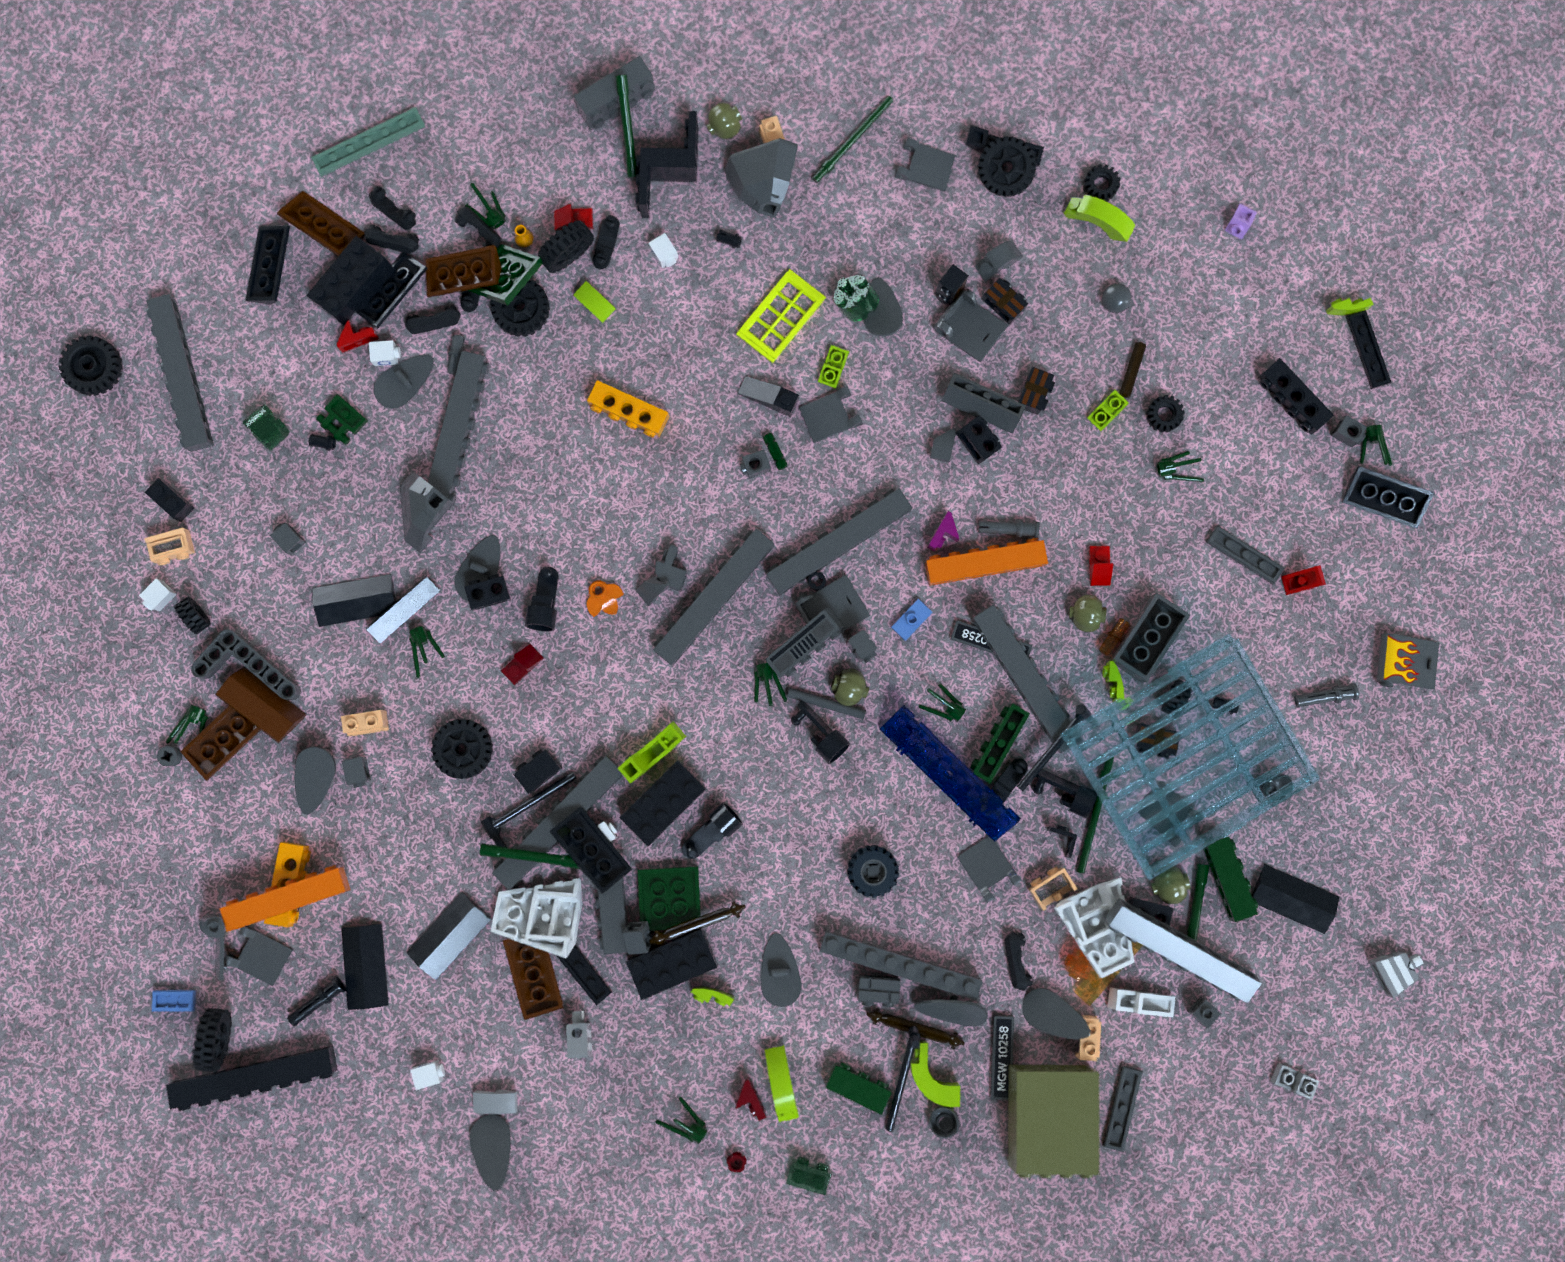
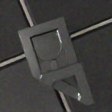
[930,428,957,463]
[636,576,670,606]

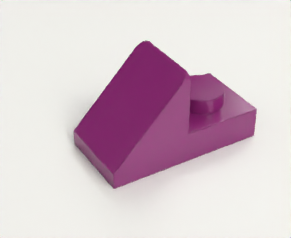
[927,511,959,551]

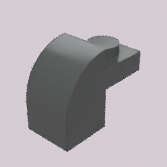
[975,240,1023,282]
[655,545,687,592]

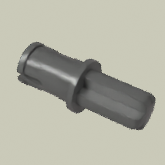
[447,335,465,375]

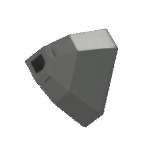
[724,138,798,218]
[400,471,454,554]

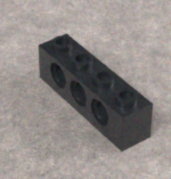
[1258,358,1334,435]

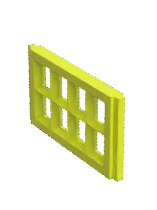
[736,269,826,363]

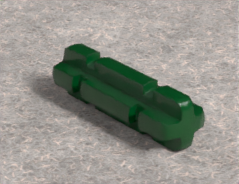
[763,433,787,470]

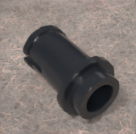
[716,229,742,249]
[309,434,336,451]
[1212,696,1240,715]

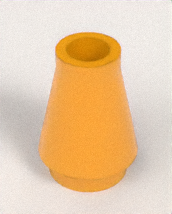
[514,225,534,248]

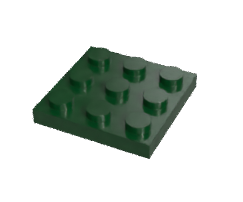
[468,244,543,306]
[638,866,701,931]

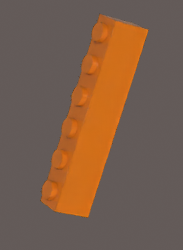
[925,538,1048,586]
[219,865,351,932]

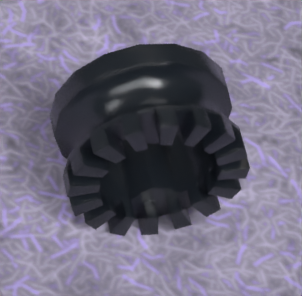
[808,572,826,591]

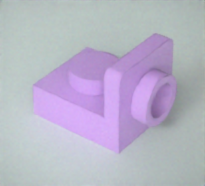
[1225,204,1257,239]

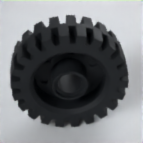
[978,136,1036,197]
[538,220,594,273]
[490,280,550,337]
[58,336,123,396]
[431,719,493,779]
[192,1008,232,1072]

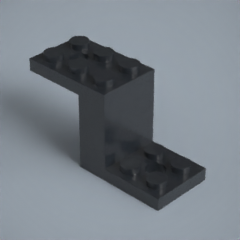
[635,111,699,218]

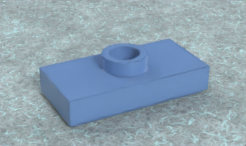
[891,599,933,641]
[152,990,196,1012]

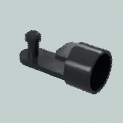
[525,567,559,632]
[791,701,850,764]
[1032,769,1099,819]
[682,802,743,859]

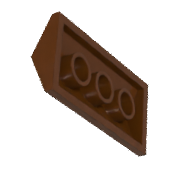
[277,191,365,256]
[425,245,502,298]
[215,667,306,743]
[180,706,261,781]
[503,938,564,1020]

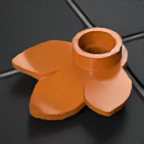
[586,580,624,617]

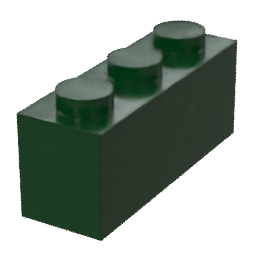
[825,1061,892,1115]

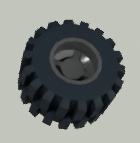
[847,845,899,898]

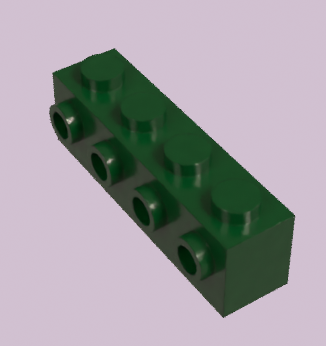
[970,703,1030,784]
[1201,836,1258,922]

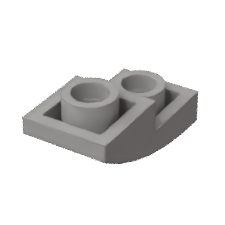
[1271,1063,1320,1100]
[473,1089,518,1114]

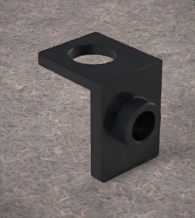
[1047,825,1077,858]

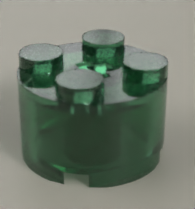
[833,275,879,322]
[242,404,290,452]

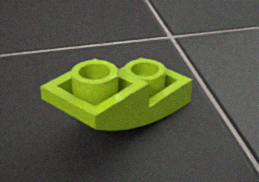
[573,281,616,323]
[1326,298,1374,315]
[818,345,849,388]
[1087,390,1129,431]
[1102,661,1124,703]
[691,986,735,1007]

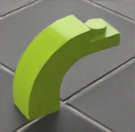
[1064,195,1136,242]
[618,721,687,784]
[910,1040,960,1107]
[764,1046,799,1122]

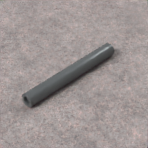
[787,688,866,720]

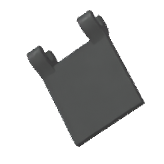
[895,137,956,192]
[799,386,863,443]
[1134,780,1203,847]
[957,835,1022,903]
[224,925,293,986]

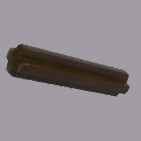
[1119,342,1146,398]

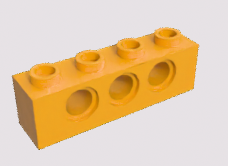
[587,380,670,438]
[264,842,311,928]

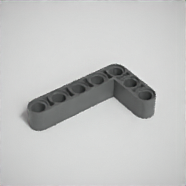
[191,629,301,701]

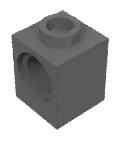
[1331,415,1367,447]
[740,450,771,479]
[270,523,306,555]
[342,756,371,788]
[622,921,652,955]
[1187,996,1222,1029]

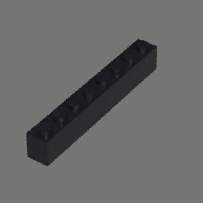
[166,1046,338,1111]

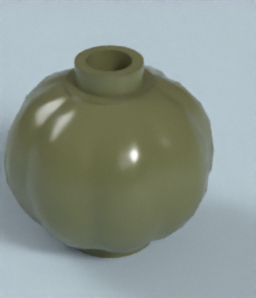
[706,103,743,139]
[1069,595,1107,632]
[831,668,869,706]
[1151,865,1191,904]

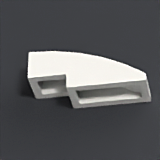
[1107,987,1175,1017]

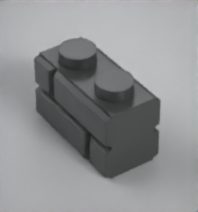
[847,630,877,663]
[857,975,901,1007]

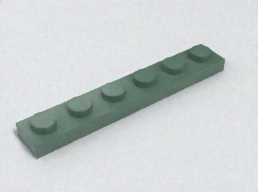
[311,107,426,177]

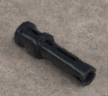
[287,976,346,1026]

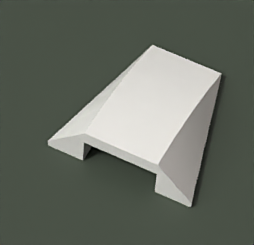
[491,878,582,958]
[1054,878,1134,978]

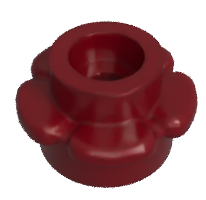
[726,1152,747,1172]

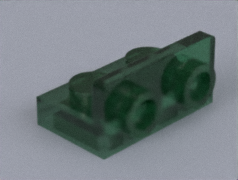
[786,1157,833,1196]

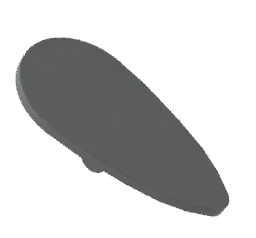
[863,277,903,337]
[374,355,434,408]
[455,535,501,601]
[295,746,336,815]
[761,933,802,1007]
[1022,988,1091,1039]
[914,995,988,1027]
[469,1115,511,1191]

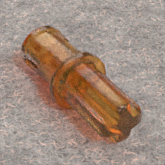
[1099,618,1130,656]

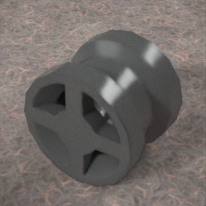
[157,746,182,767]

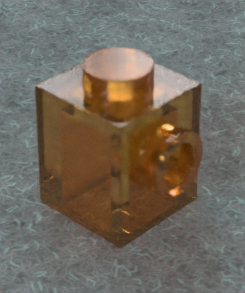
[1064,947,1093,981]

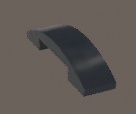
[965,125,1044,166]

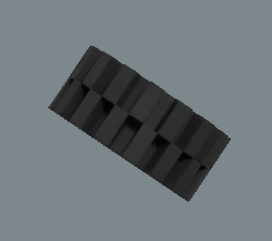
[1083,164,1121,202]
[1146,395,1185,433]
[174,596,211,634]
[1161,679,1193,718]

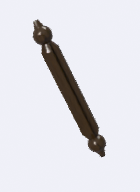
[649,901,746,946]
[866,1008,965,1049]

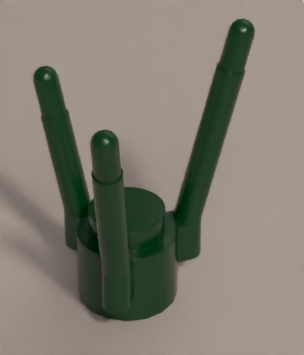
[465,183,506,229]
[1360,425,1393,466]
[1157,451,1204,482]
[409,626,445,678]
[754,663,787,706]
[919,684,966,722]
[166,705,208,744]
[655,1097,708,1144]

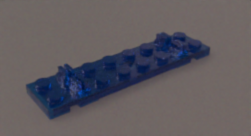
[880,705,1021,842]

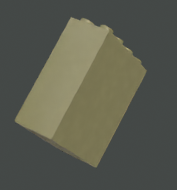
[1008,1064,1099,1178]

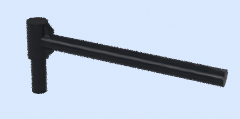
[1017,704,1095,791]
[480,772,577,848]
[885,1026,920,1132]

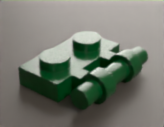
[316,394,368,445]

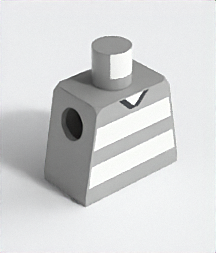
[1368,951,1423,998]
[566,1011,593,1059]

